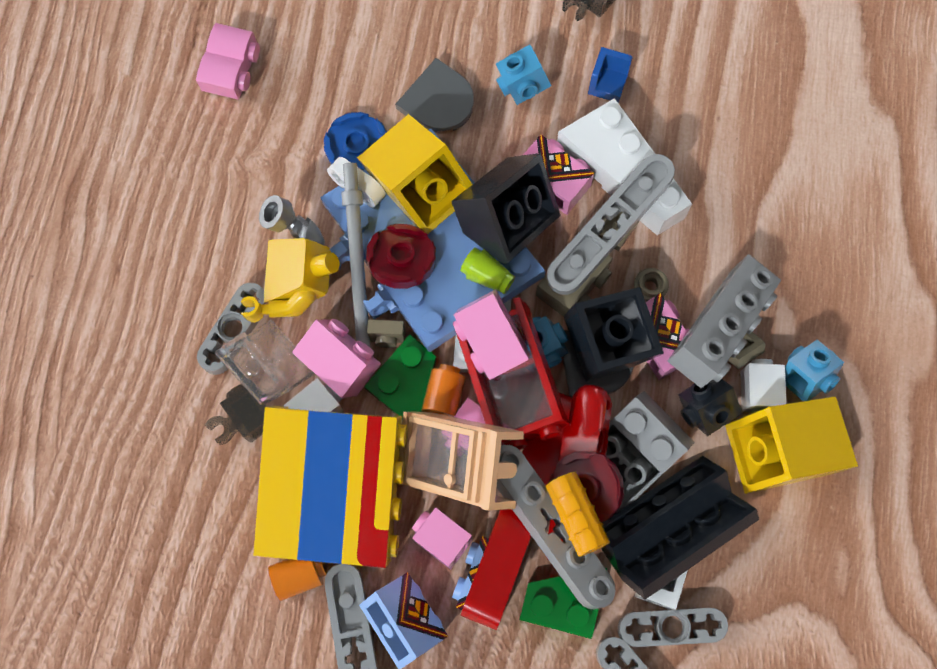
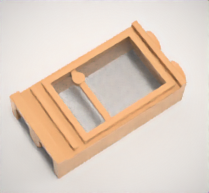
[397,412,524,511]

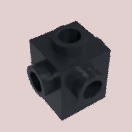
[678,379,742,436]

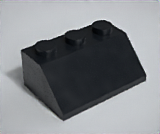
[451,153,561,263]

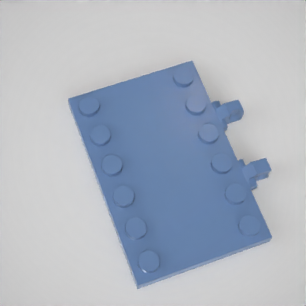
[320,129,545,352]

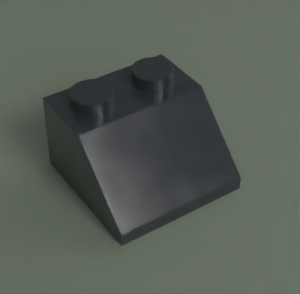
[563,287,664,382]

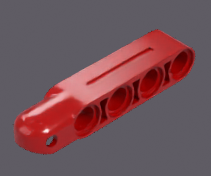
[546,385,612,560]

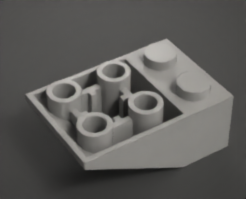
[606,391,695,513]

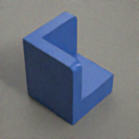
[588,47,633,103]

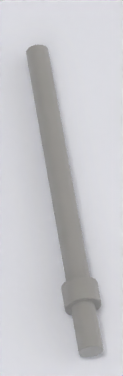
[341,163,371,348]

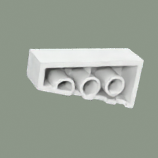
[557,98,692,236]

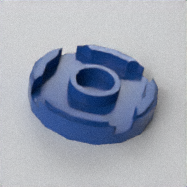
[324,112,387,170]

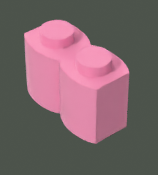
[196,23,260,100]

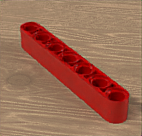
[460,392,573,630]

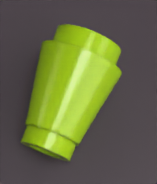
[460,247,516,294]

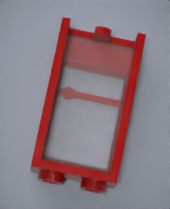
[456,297,570,450]

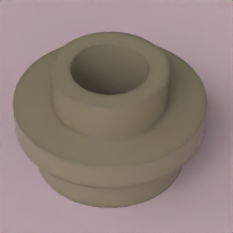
[634,268,669,301]

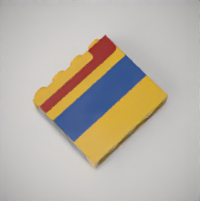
[253,406,407,568]

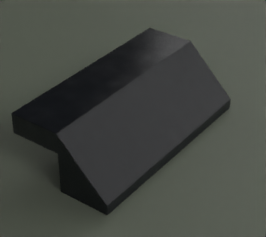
[601,456,759,600]

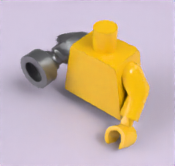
[241,195,340,323]

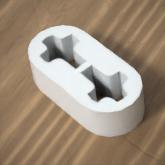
[327,157,386,208]

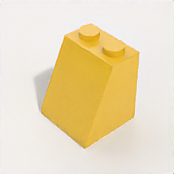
[357,114,473,234]
[725,396,858,494]

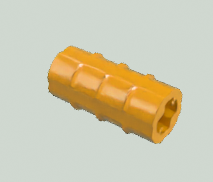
[545,471,610,557]

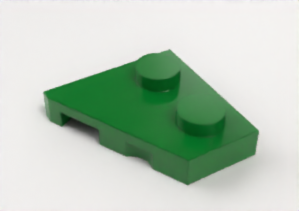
[364,335,437,420]
[519,568,608,639]

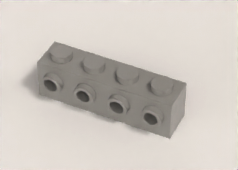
[667,254,781,388]

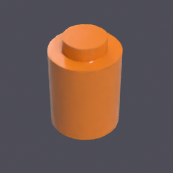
[422,364,465,417]
[268,559,327,601]

